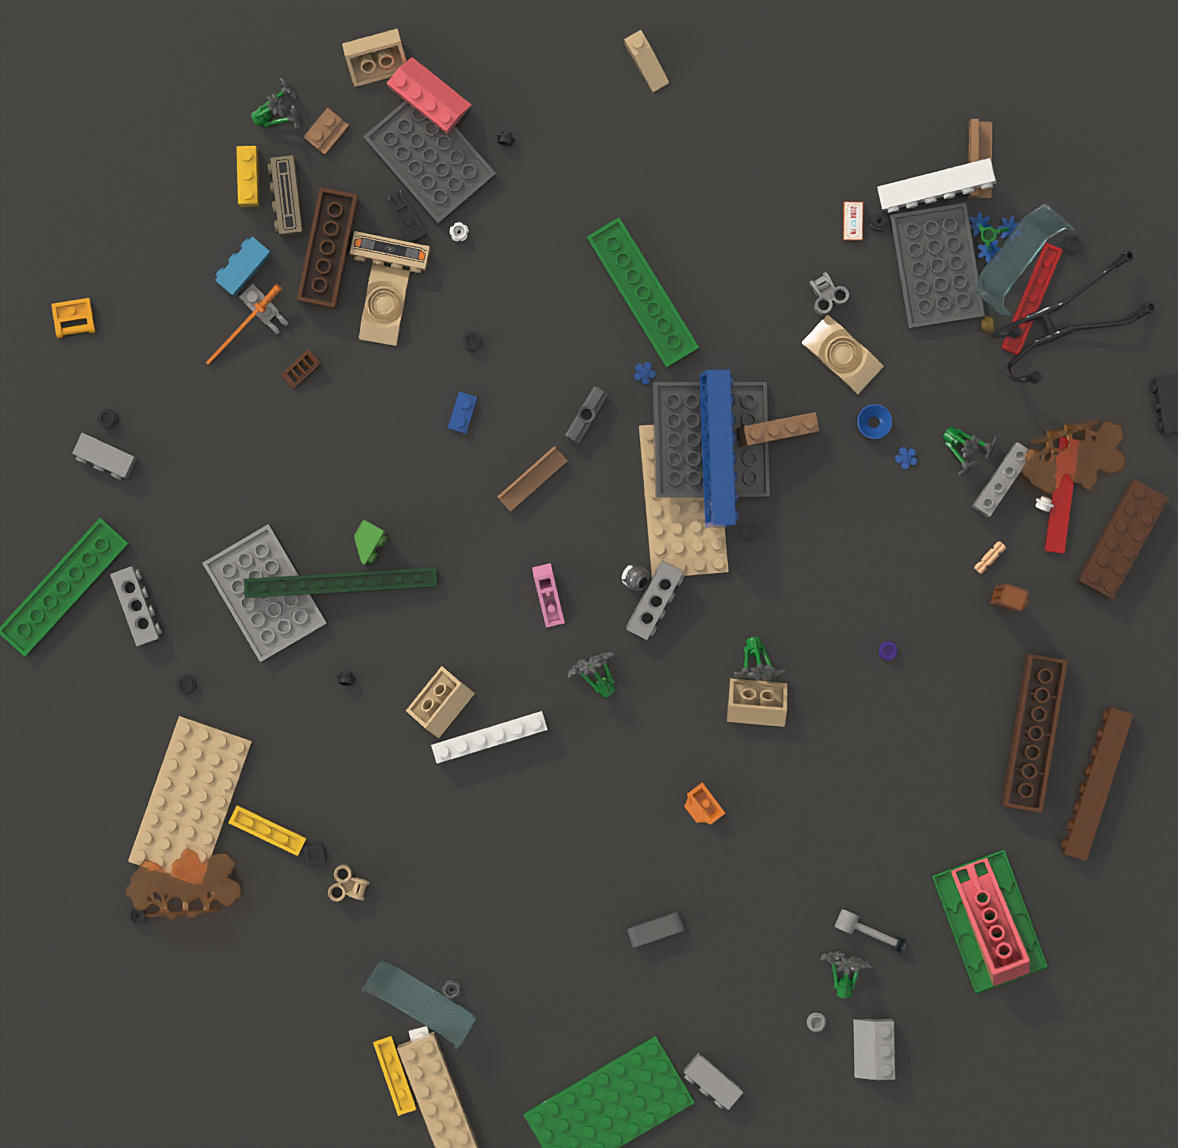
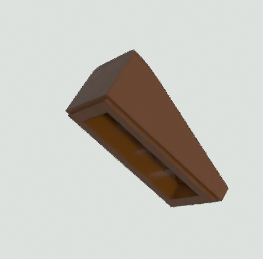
[281,349,322,389]

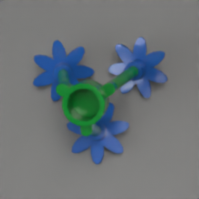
[969,212,1021,263]

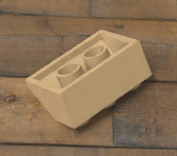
[342,29,406,87]
[406,666,475,738]
[727,678,787,727]

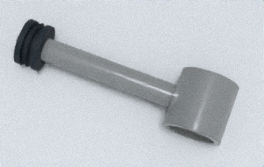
[834,909,906,953]

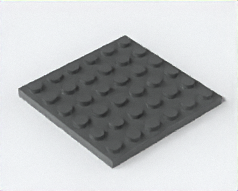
[653,382,770,498]

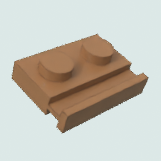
[304,108,349,155]

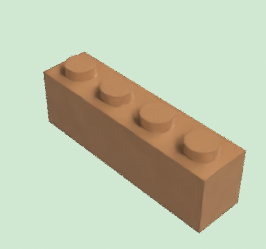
[737,412,819,447]

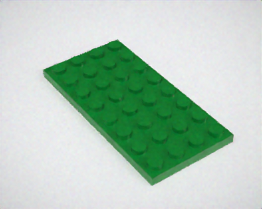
[523,1035,695,1148]

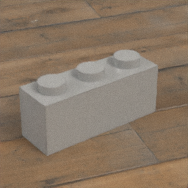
[72,433,137,480]
[684,1052,743,1110]

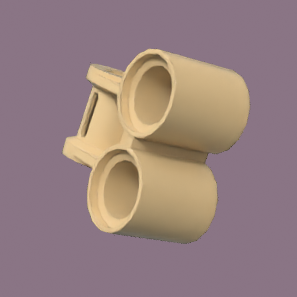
[328,864,370,901]

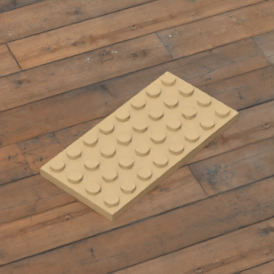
[639,425,728,577]
[128,716,252,887]

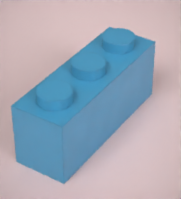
[215,236,272,297]

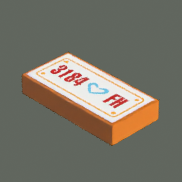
[843,202,863,241]

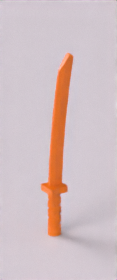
[206,284,282,365]

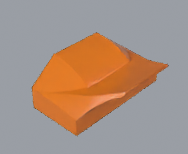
[684,783,725,825]

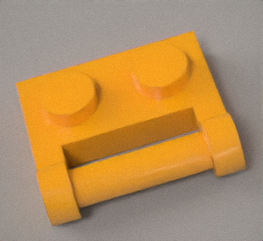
[51,298,96,338]

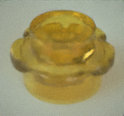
[982,315,994,334]

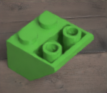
[354,520,387,566]

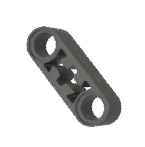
[627,911,685,947]

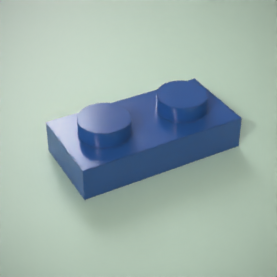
[448,391,478,434]

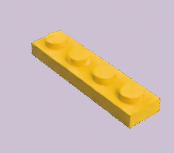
[229,805,307,856]
[373,1036,417,1116]

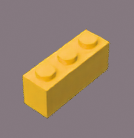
[237,146,260,207]

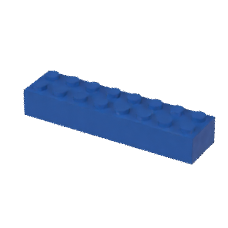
[699,370,738,528]

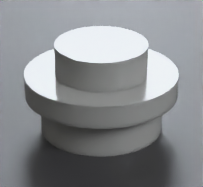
[807,1012,826,1032]

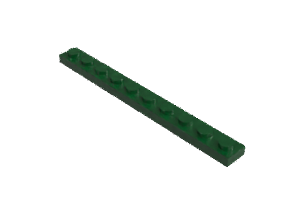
[244,567,437,598]

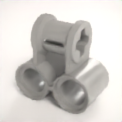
[809,272,849,315]

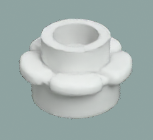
[450,222,469,241]
[1035,496,1054,512]

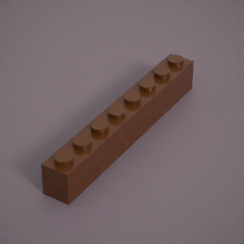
[1060,707,1134,861]

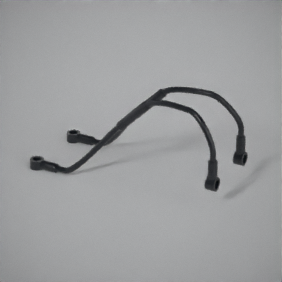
[990,250,1155,385]

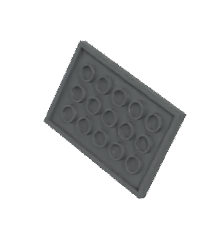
[363,101,496,224]
[890,203,985,329]

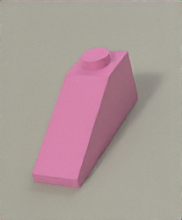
[532,563,565,628]

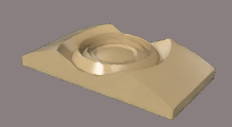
[359,264,410,346]
[802,315,884,395]

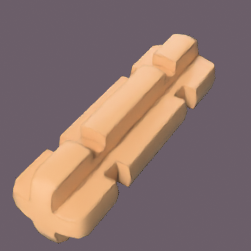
[974,541,1006,574]

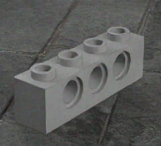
[972,442,1033,517]
[626,559,684,640]
[110,566,162,646]

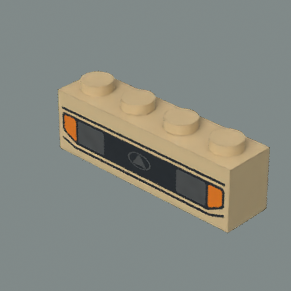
[350,231,431,273]

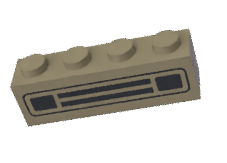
[268,155,304,236]

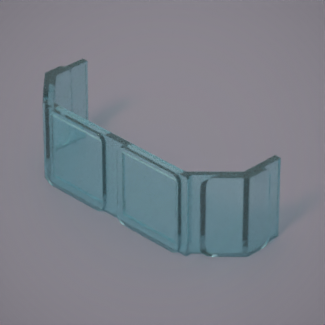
[976,204,1075,315]
[362,959,477,1049]

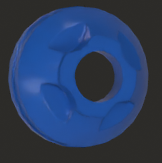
[857,404,892,439]

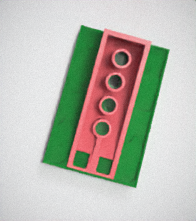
[932,850,1048,994]

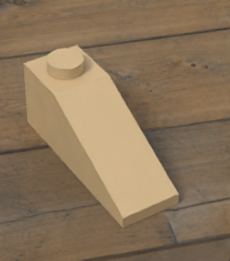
[624,30,669,93]

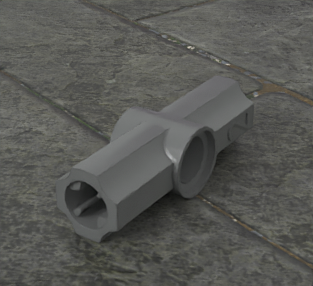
[565,386,608,444]

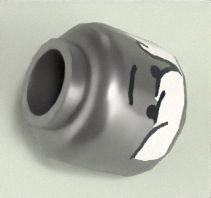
[621,563,650,592]

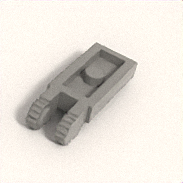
[239,284,289,334]

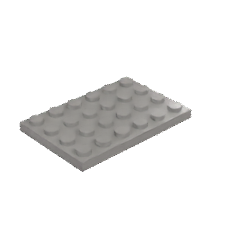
[202,524,327,662]

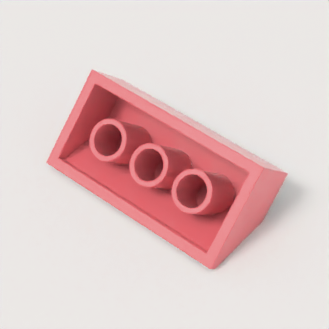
[387,57,472,135]

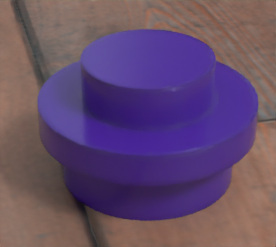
[879,641,898,661]

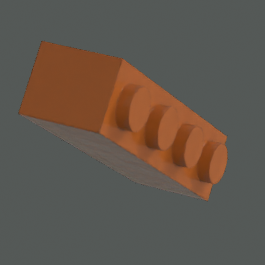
[990,584,1029,611]

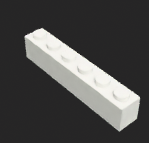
[877,158,997,213]
[431,711,548,763]

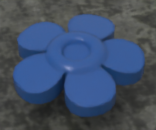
[634,362,656,384]
[895,447,917,469]

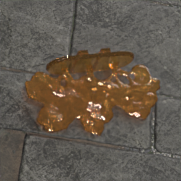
[1021,419,1126,494]
[125,848,240,919]

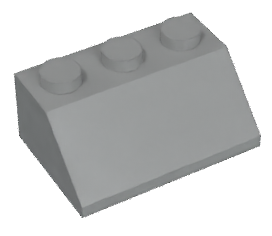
[853,1019,895,1080]

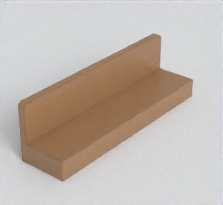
[968,119,992,198]
[497,446,568,512]

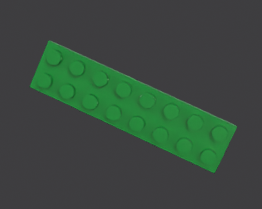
[587,217,699,368]
[0,518,129,657]

